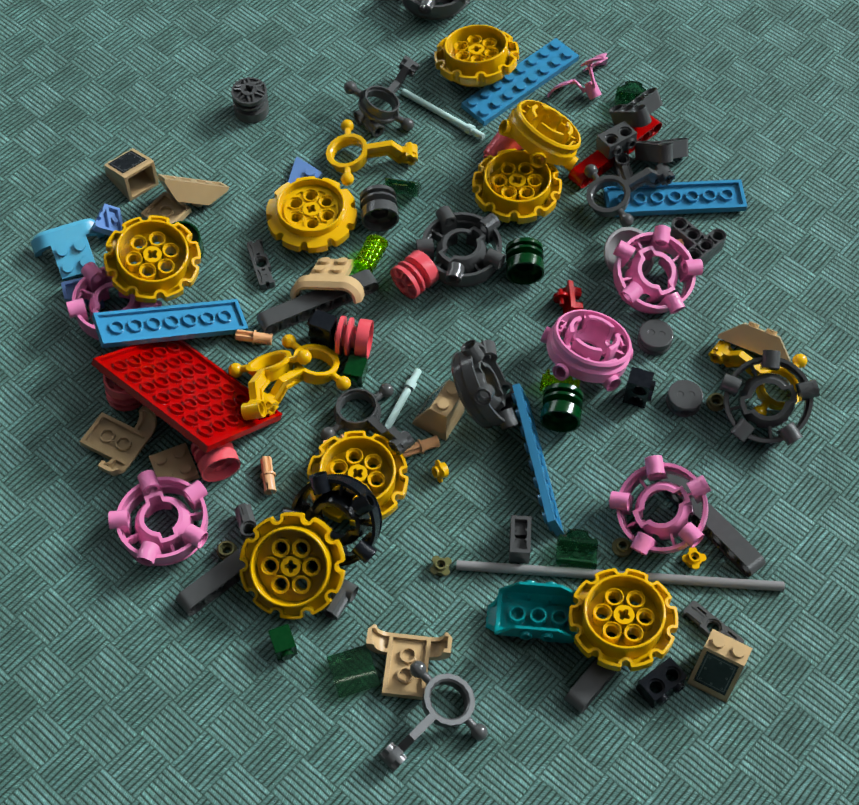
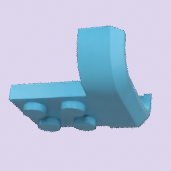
[31,218,105,281]

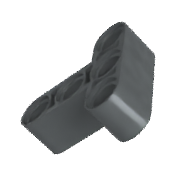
[609,87,663,127]
[635,138,689,163]
[670,217,726,265]

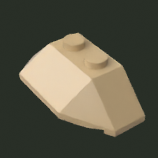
[157,174,229,207]
[717,321,791,362]

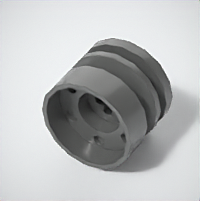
[231,77,269,124]
[360,184,399,232]

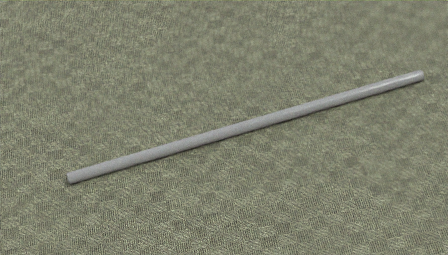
[456,560,785,592]

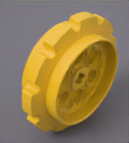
[434,25,519,87]
[472,149,562,224]
[266,176,357,253]
[104,215,201,303]
[307,431,409,526]
[239,512,346,619]
[568,568,678,671]

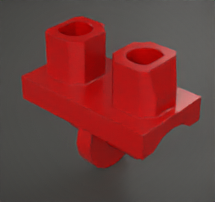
[553,280,584,314]

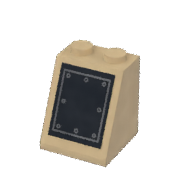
[104,148,159,201]
[412,380,465,441]
[687,629,753,702]

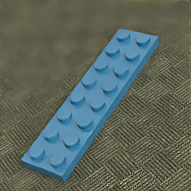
[461,38,579,126]
[603,179,747,217]
[92,299,248,348]
[511,383,564,536]

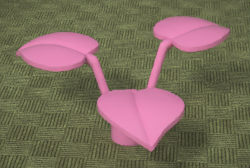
[547,53,608,100]

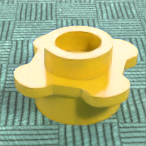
[432,460,449,483]
[682,547,706,570]

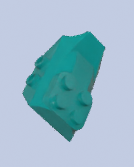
[485,580,577,643]

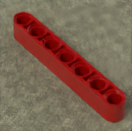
[568,115,662,189]

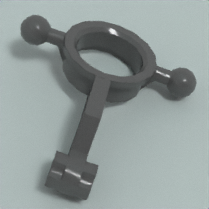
[344,55,420,131]
[584,163,675,227]
[320,383,415,455]
[378,661,488,772]

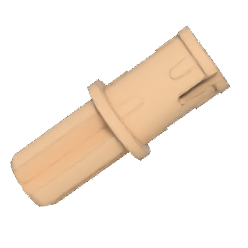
[235,329,273,346]
[402,435,440,458]
[260,456,277,495]

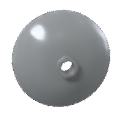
[603,227,655,278]

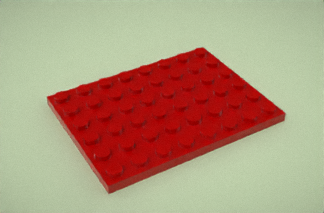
[91,340,282,452]

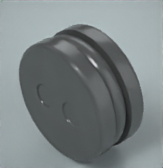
[637,319,674,356]
[666,380,703,417]

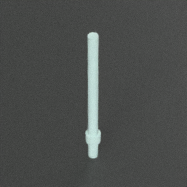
[401,88,486,140]
[384,368,422,429]

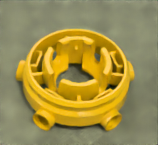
[499,100,581,172]

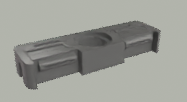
[247,239,276,290]
[682,601,744,643]

